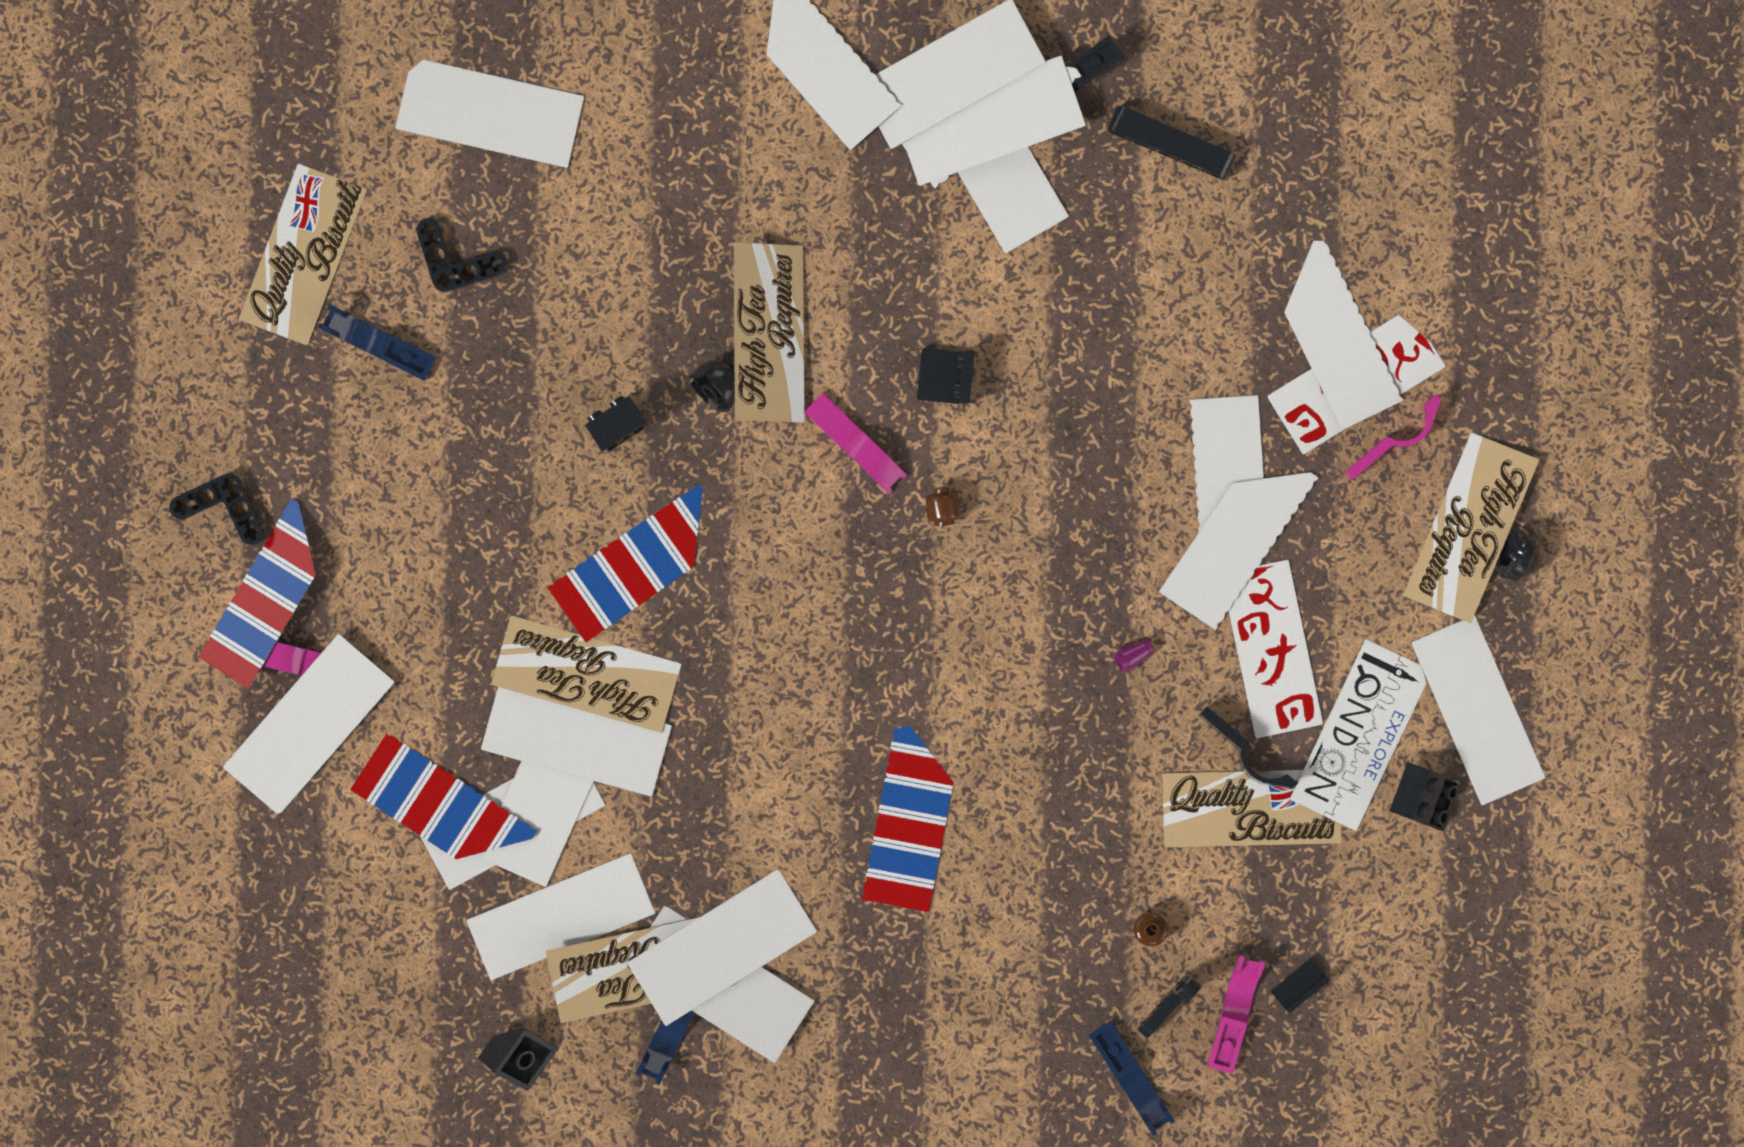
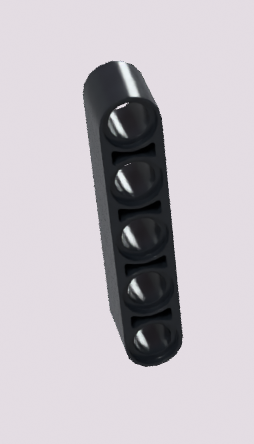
[1107,105,1236,180]

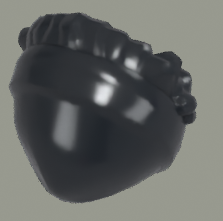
[1498,529,1540,582]

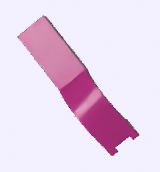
[804,393,907,494]
[1344,394,1441,480]
[262,642,321,675]
[1207,954,1265,1074]

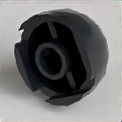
[689,360,735,413]

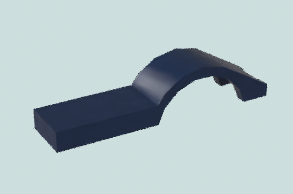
[318,304,436,381]
[636,1010,694,1085]
[1089,1021,1175,1136]

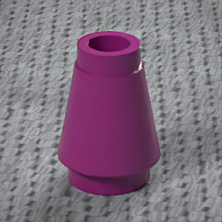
[1113,639,1154,672]

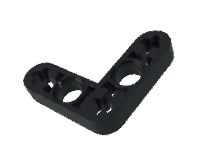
[416,218,507,293]
[169,473,265,545]
[1137,973,1202,1039]

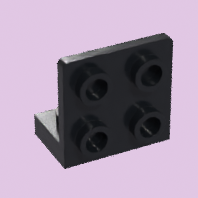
[917,348,975,405]

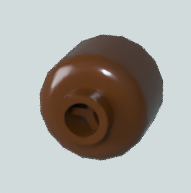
[925,487,961,526]
[1133,912,1168,947]

